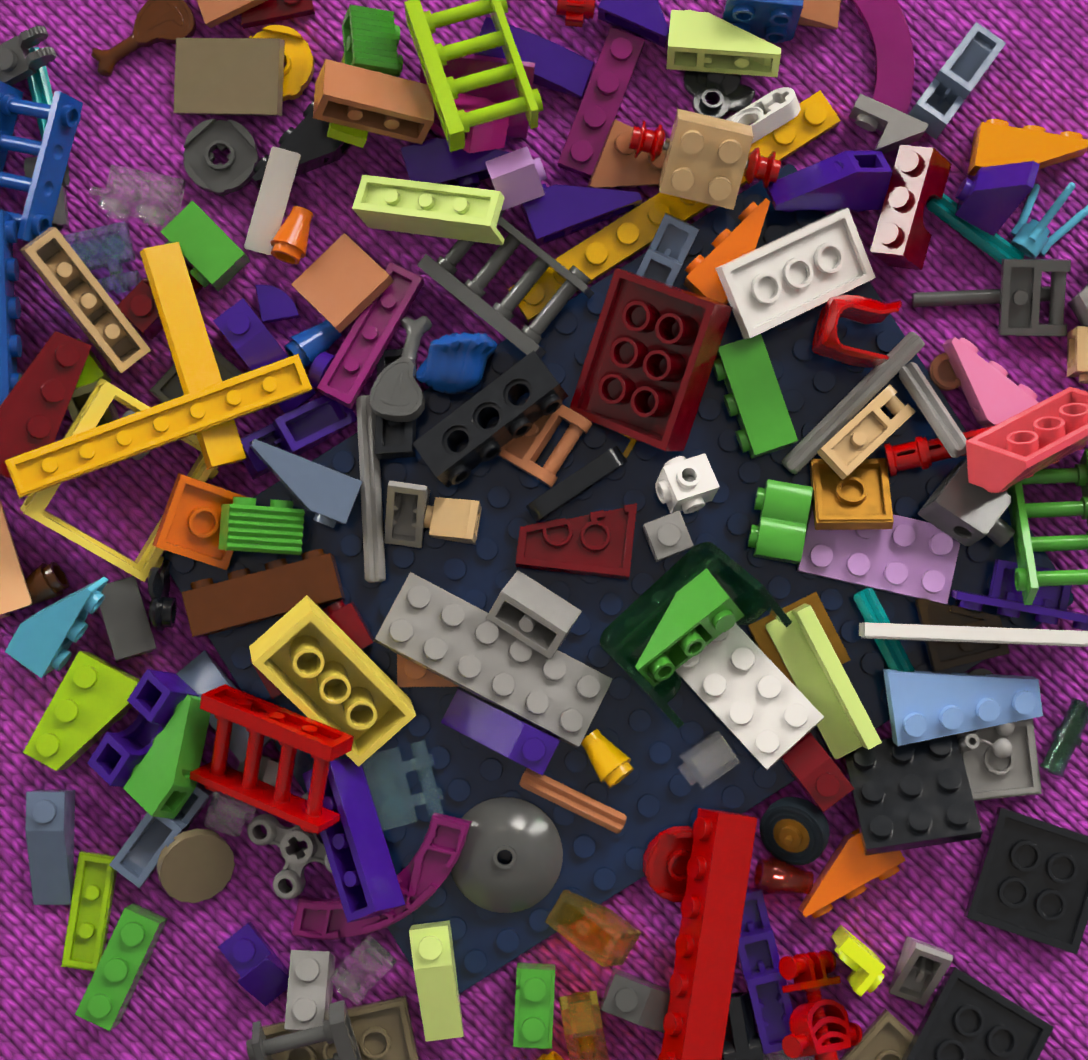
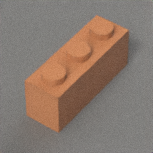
[313,59,434,145]

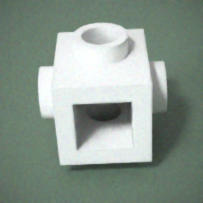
[655,453,720,514]

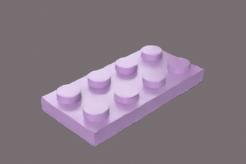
[797,500,960,604]

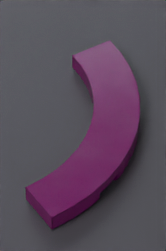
[851,0,914,114]
[292,813,472,940]

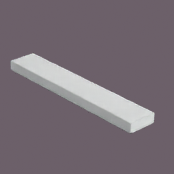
[859,622,1088,647]

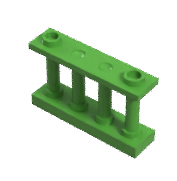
[1006,449,1088,605]

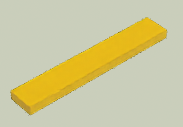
[140,242,246,470]

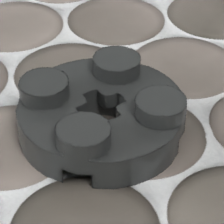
[183,119,260,196]

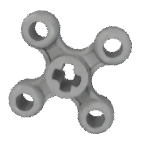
[247,792,332,900]

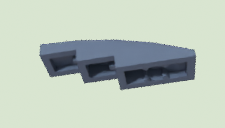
[636,213,700,286]

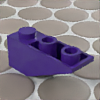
[401,137,510,188]
[766,151,893,212]

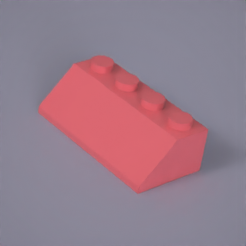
[966,387,1088,493]

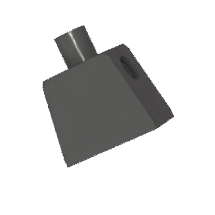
[917,457,1015,547]

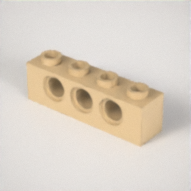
[19,227,151,373]

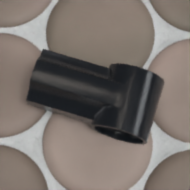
[722,992,764,1060]

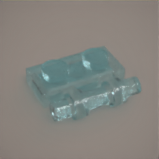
[63,221,141,294]
[363,740,444,831]

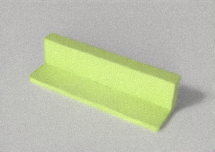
[352,174,505,245]
[765,603,882,759]

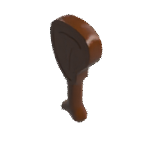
[91,0,196,77]

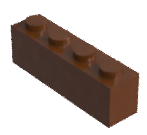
[181,549,345,638]

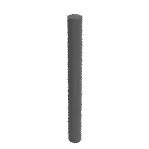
[911,286,1051,308]

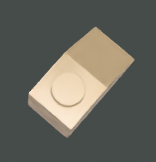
[424,497,482,545]

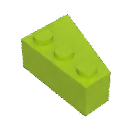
[23,651,140,771]

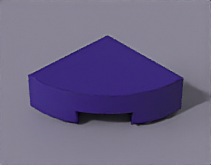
[255,285,300,324]

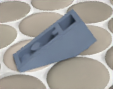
[250,439,362,528]
[25,790,75,905]

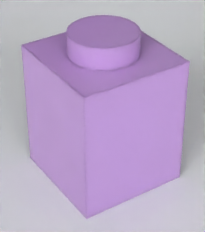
[485,146,547,210]

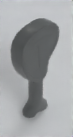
[369,316,432,422]

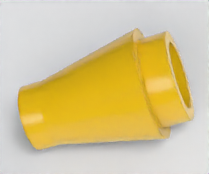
[581,729,634,788]

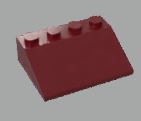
[570,268,733,451]

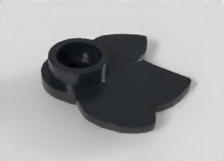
[684,71,755,119]
[148,560,177,631]

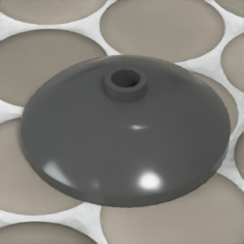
[451,797,563,913]

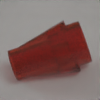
[754,857,814,895]

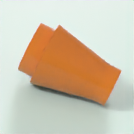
[271,206,313,265]

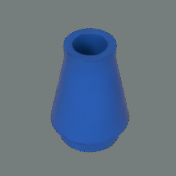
[284,320,342,369]

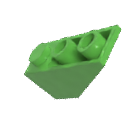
[635,568,745,687]
[123,694,211,819]

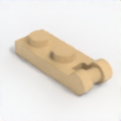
[817,384,916,480]

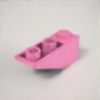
[942,337,1039,428]

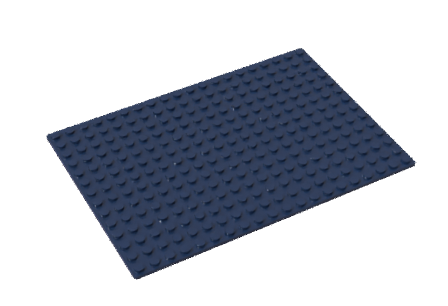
[162,164,1074,994]

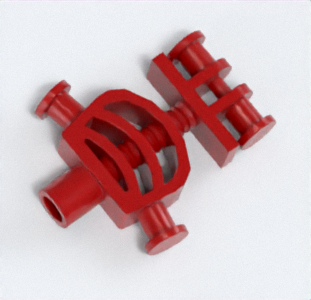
[779,950,862,1060]

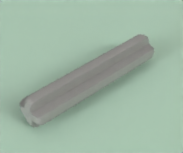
[899,362,967,458]

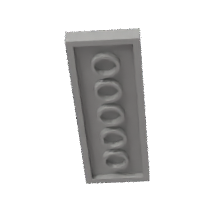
[374,572,613,748]

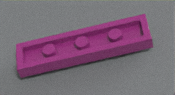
[558,27,645,179]
[317,262,424,409]

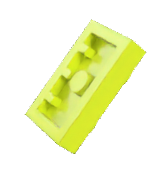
[831,925,885,997]

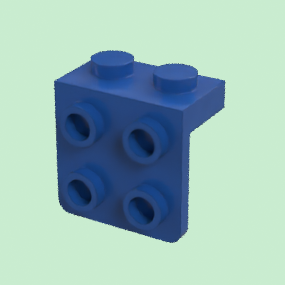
[722,0,804,43]

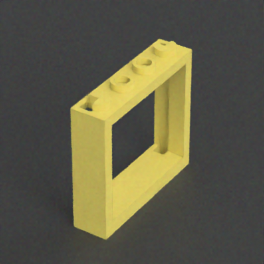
[20,378,219,582]

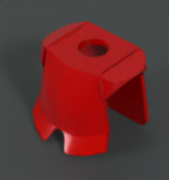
[812,295,902,368]

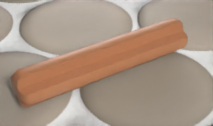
[519,768,627,833]

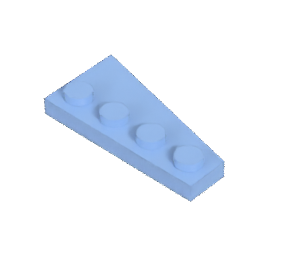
[883,669,1043,746]

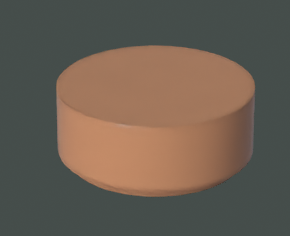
[928,353,961,391]

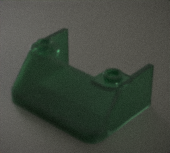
[600,542,792,729]

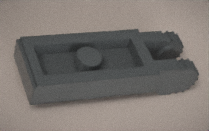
[0,25,56,86]

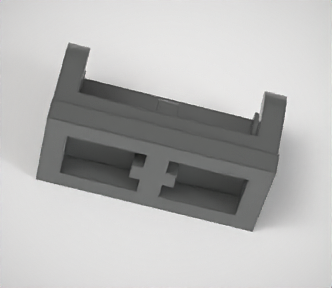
[99,576,157,663]

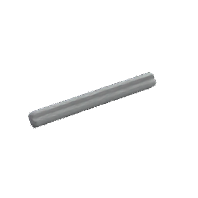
[782,331,925,474]
[356,395,386,583]

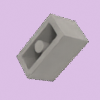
[486,570,582,660]
[284,950,336,1033]

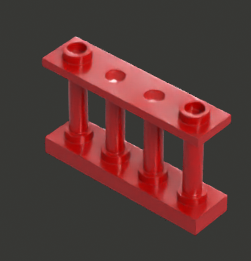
[190,684,354,834]

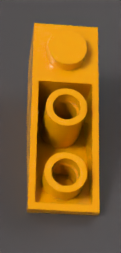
[967,119,1088,176]

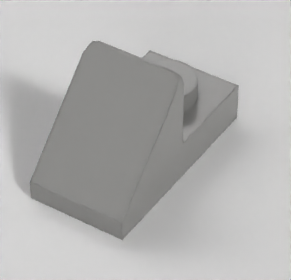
[849,93,929,154]

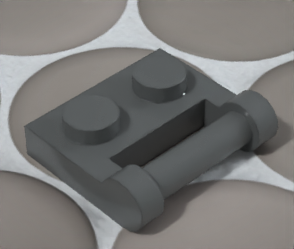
[998,259,1071,336]

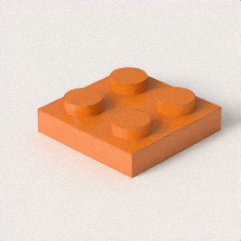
[153,473,246,570]

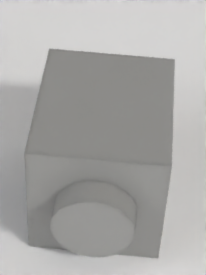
[642,510,694,562]

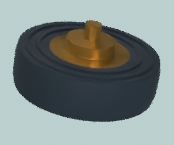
[760,797,830,865]

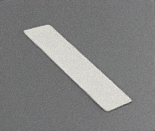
[244,146,301,255]

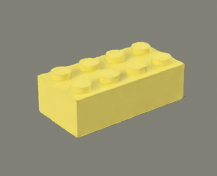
[249,595,416,767]

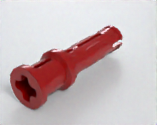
[884,424,998,477]

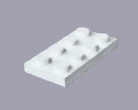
[715,208,876,339]
[675,623,824,770]

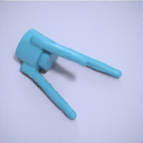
[1010,182,1088,259]

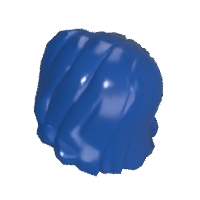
[415,332,497,394]

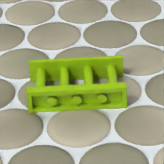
[404,0,543,152]

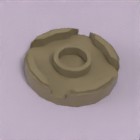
[156,828,235,903]

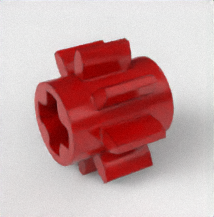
[556,0,596,27]

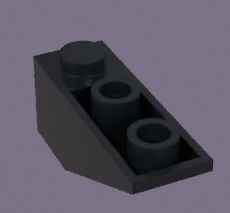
[252,101,352,189]

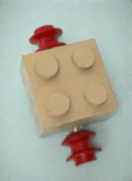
[629,108,781,210]

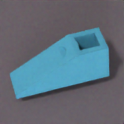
[5,577,108,678]

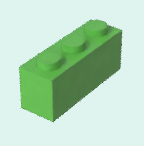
[713,334,798,459]
[75,903,168,1031]

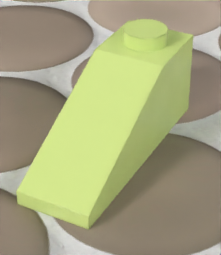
[666,10,781,77]
[409,920,464,1042]

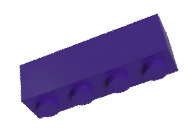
[302,758,406,923]

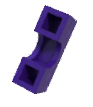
[87,669,199,787]

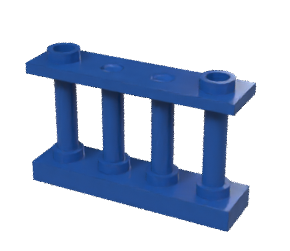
[0,81,83,243]

